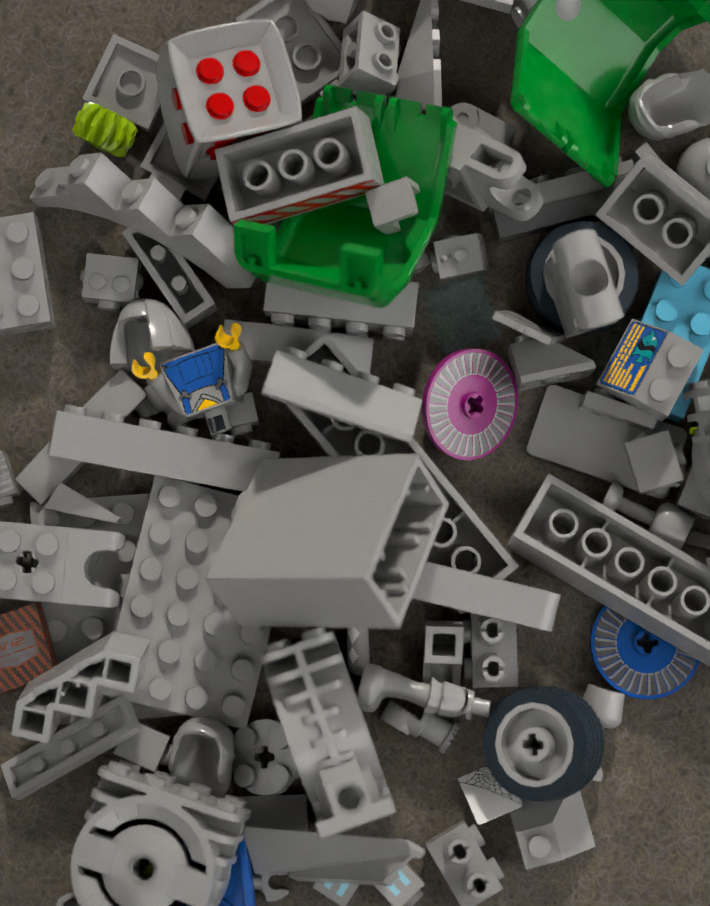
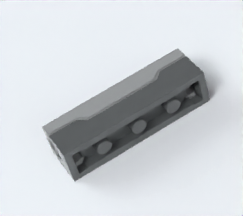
[488,157,634,244]

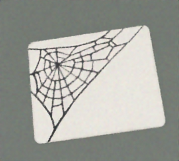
[458,766,523,825]

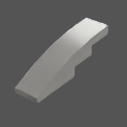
[223,319,374,374]
[15,369,148,506]

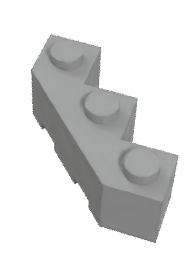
[11,632,150,744]

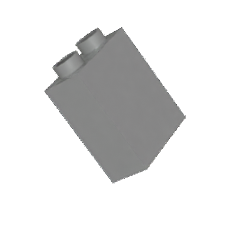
[206,454,449,628]

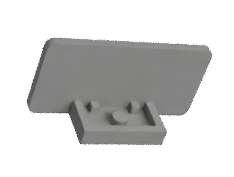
[526,385,687,499]

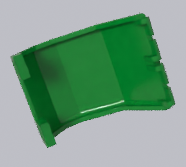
[511,0,710,188]
[233,84,458,308]

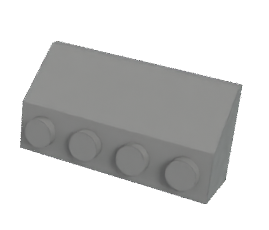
[261,346,422,444]

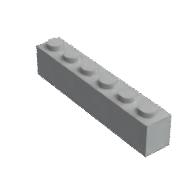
[47,404,280,491]

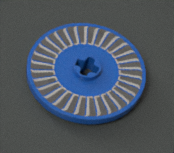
[590,606,700,700]

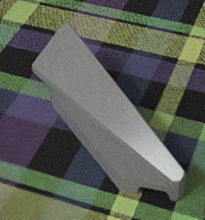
[243,826,425,886]

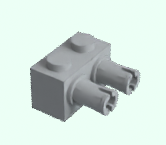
[463,612,518,688]
[425,820,505,906]

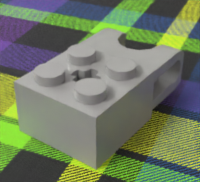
[444,116,543,221]
[0,522,125,608]

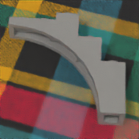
[29,153,256,288]

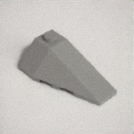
[388,0,442,115]

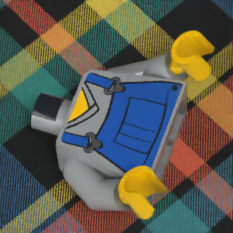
[132,323,253,435]

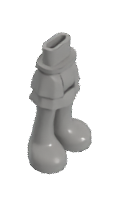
[358,663,492,720]

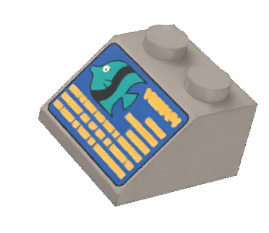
[596,319,704,421]

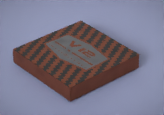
[0,602,58,695]

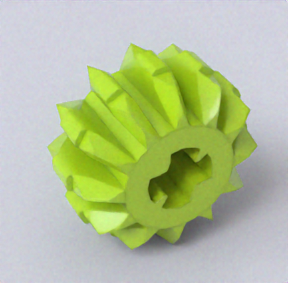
[72,102,138,157]

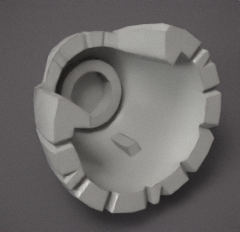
[110,298,195,374]

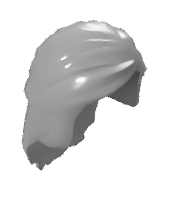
[628,69,710,141]
[167,716,236,798]

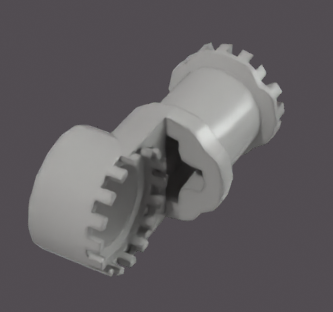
[380,701,460,754]

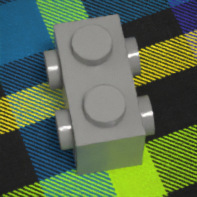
[338,11,401,96]

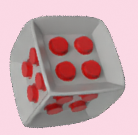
[156,19,303,179]

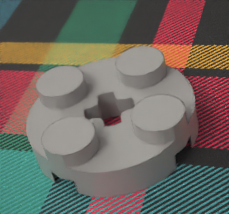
[232,719,300,796]

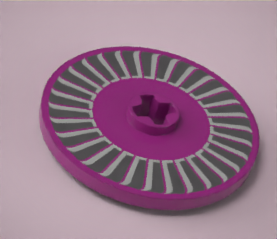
[422,348,518,460]

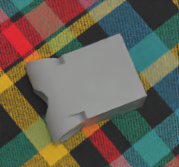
[543,229,624,339]

